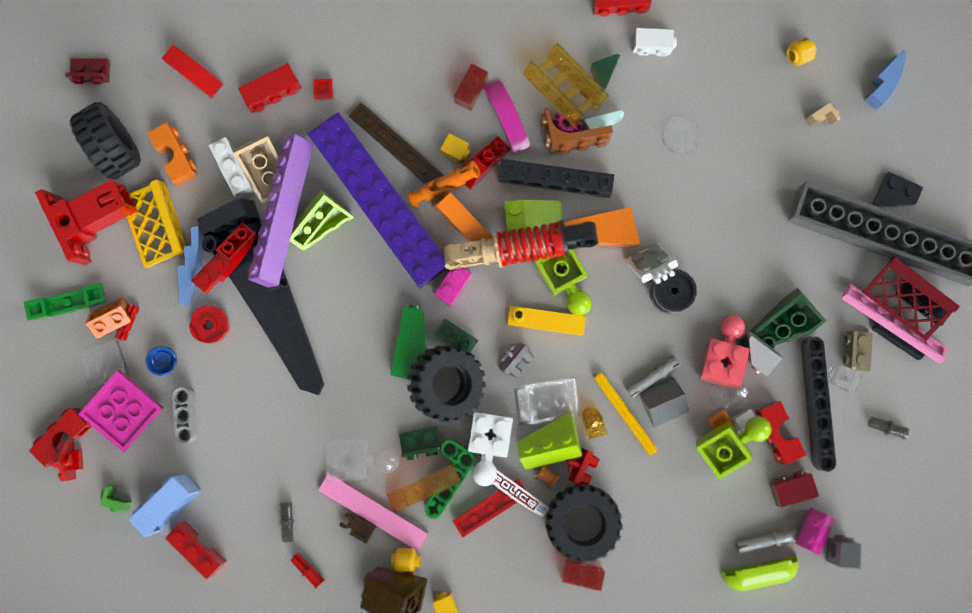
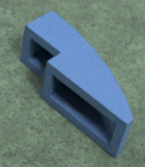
[865,50,907,110]

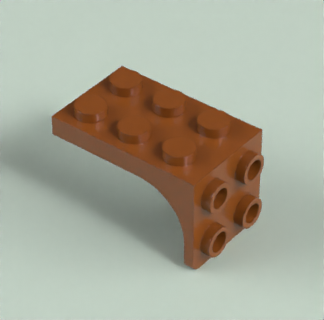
[540,108,613,155]

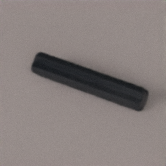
[872,322,925,360]

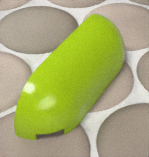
[720,555,799,591]

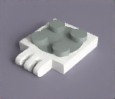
[626,243,678,284]

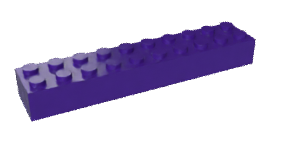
[307,112,447,289]

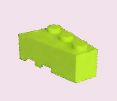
[290,190,354,251]
[517,411,582,470]

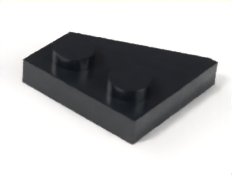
[872,171,923,206]

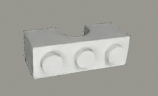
[208,137,255,199]

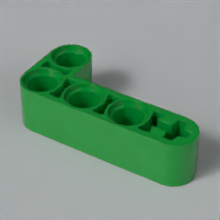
[425,440,475,519]

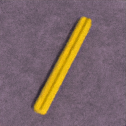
[594,372,658,455]

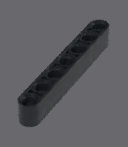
[801,337,836,472]

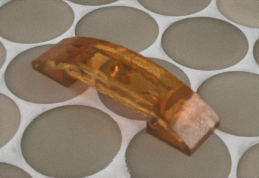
[386,464,461,512]

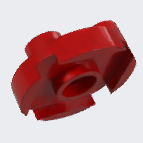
[189,305,230,344]

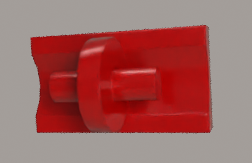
[565,448,600,485]

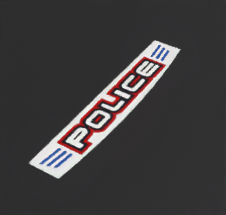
[493,469,549,517]

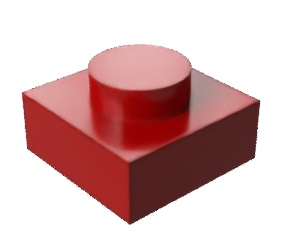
[313,78,334,99]

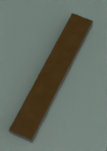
[349,103,444,184]

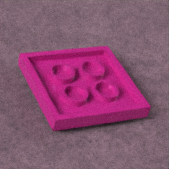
[79,370,164,452]

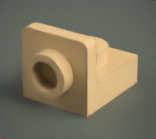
[806,103,841,126]

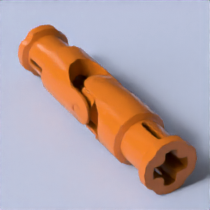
[407,161,480,207]

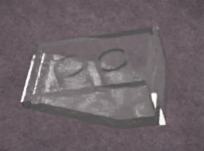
[514,378,580,425]

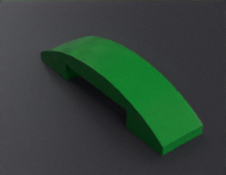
[23,283,106,321]

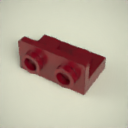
[65,58,110,85]

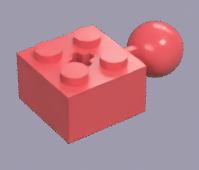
[698,315,750,390]

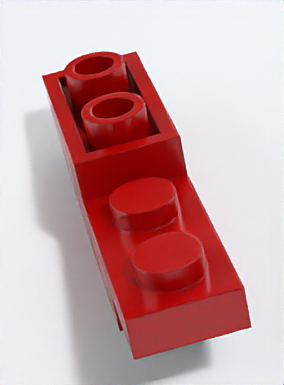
[190,222,257,295]

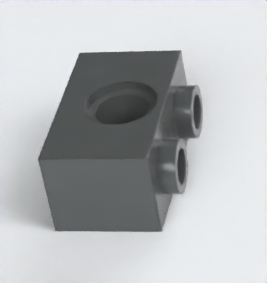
[826,534,861,569]

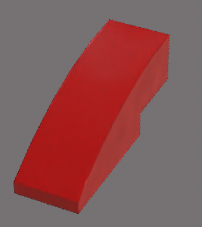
[161,45,223,99]

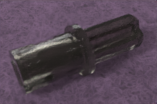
[868,416,909,440]
[279,502,295,542]

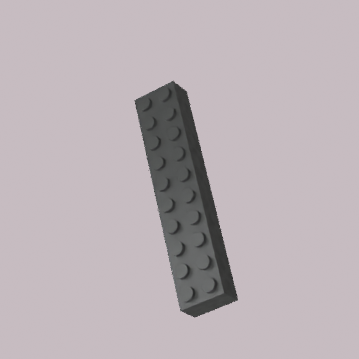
[787,181,972,286]

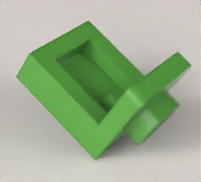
[100,484,132,513]

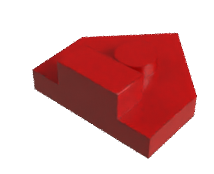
[51,441,83,481]

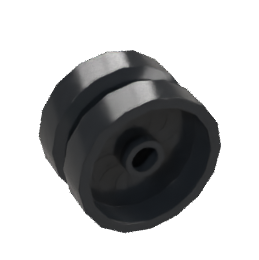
[650,269,697,314]

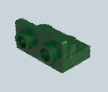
[399,427,441,460]

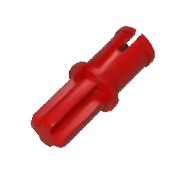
[291,553,325,589]

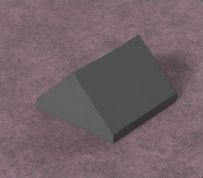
[639,377,689,427]

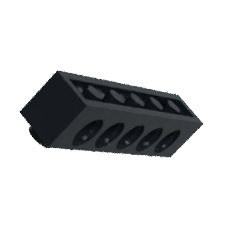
[498,159,615,198]

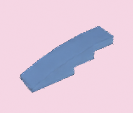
[177,226,204,306]

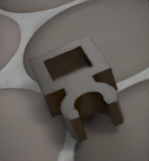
[339,513,376,544]

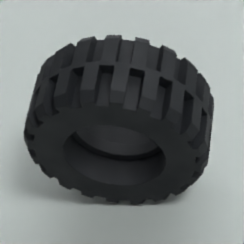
[69,102,141,179]
[407,346,486,422]
[545,484,623,563]

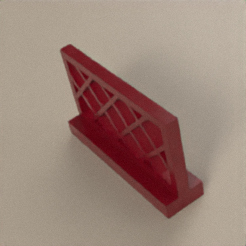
[862,256,960,341]

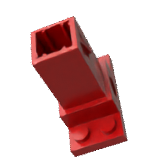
[35,180,137,265]

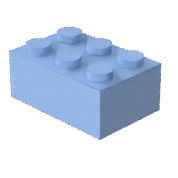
[129,474,201,537]

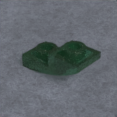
[434,319,478,352]

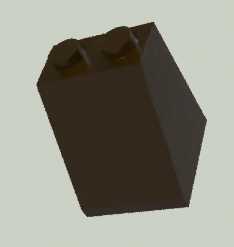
[360,567,428,613]

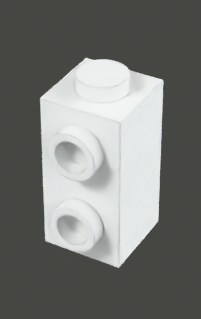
[633,28,677,56]

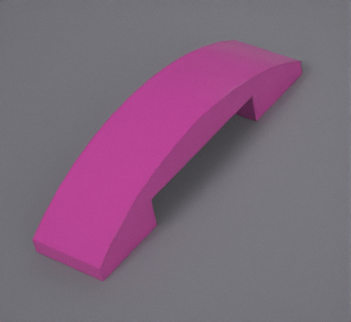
[483,80,531,155]

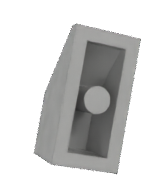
[747,331,783,376]

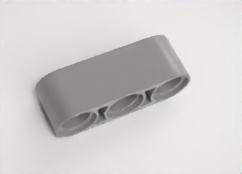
[172,387,198,444]

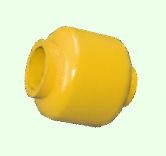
[786,38,816,66]
[391,548,421,574]

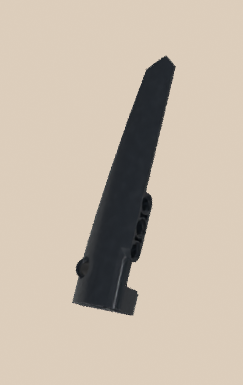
[197,199,325,395]

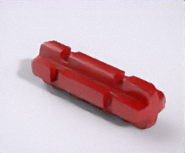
[115,304,139,341]

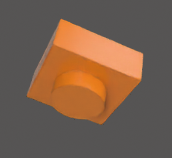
[707,409,735,429]

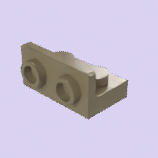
[843,330,873,372]

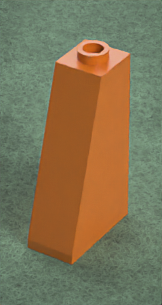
[431,192,493,242]
[564,207,640,248]

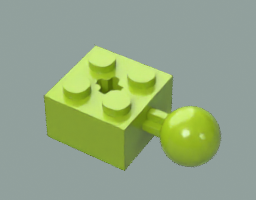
[534,249,592,316]
[696,416,771,479]

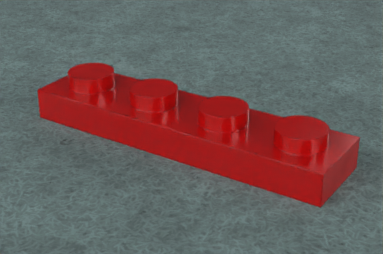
[452,478,526,537]

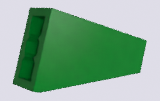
[390,305,427,379]

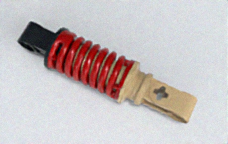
[444,220,599,270]

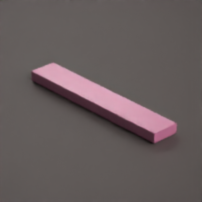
[841,283,947,364]
[318,473,428,551]

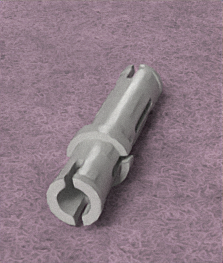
[626,356,680,398]
[736,528,797,554]

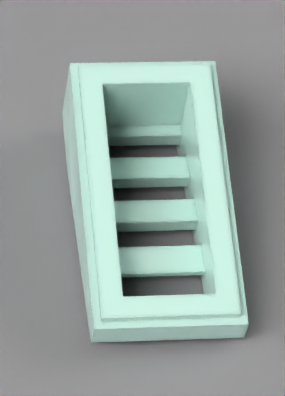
[583,110,624,130]

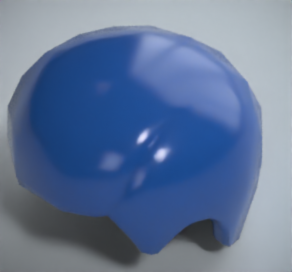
[145,346,177,376]

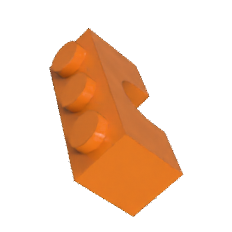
[147,122,198,186]

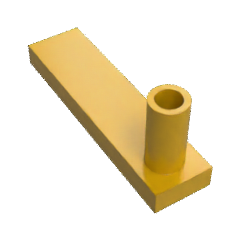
[507,306,586,336]

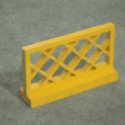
[127,180,187,268]

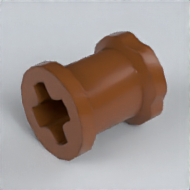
[535,465,560,490]

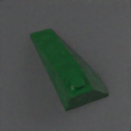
[740,287,827,348]

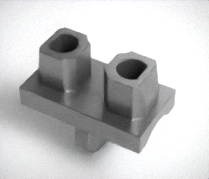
[499,342,534,378]

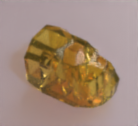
[582,406,608,439]

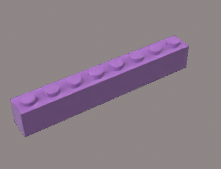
[248,134,314,287]

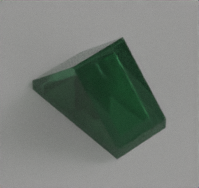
[590,54,620,94]

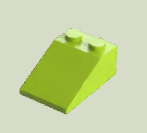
[504,200,562,235]

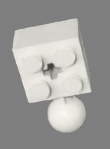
[468,412,513,486]

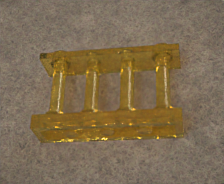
[523,43,610,127]

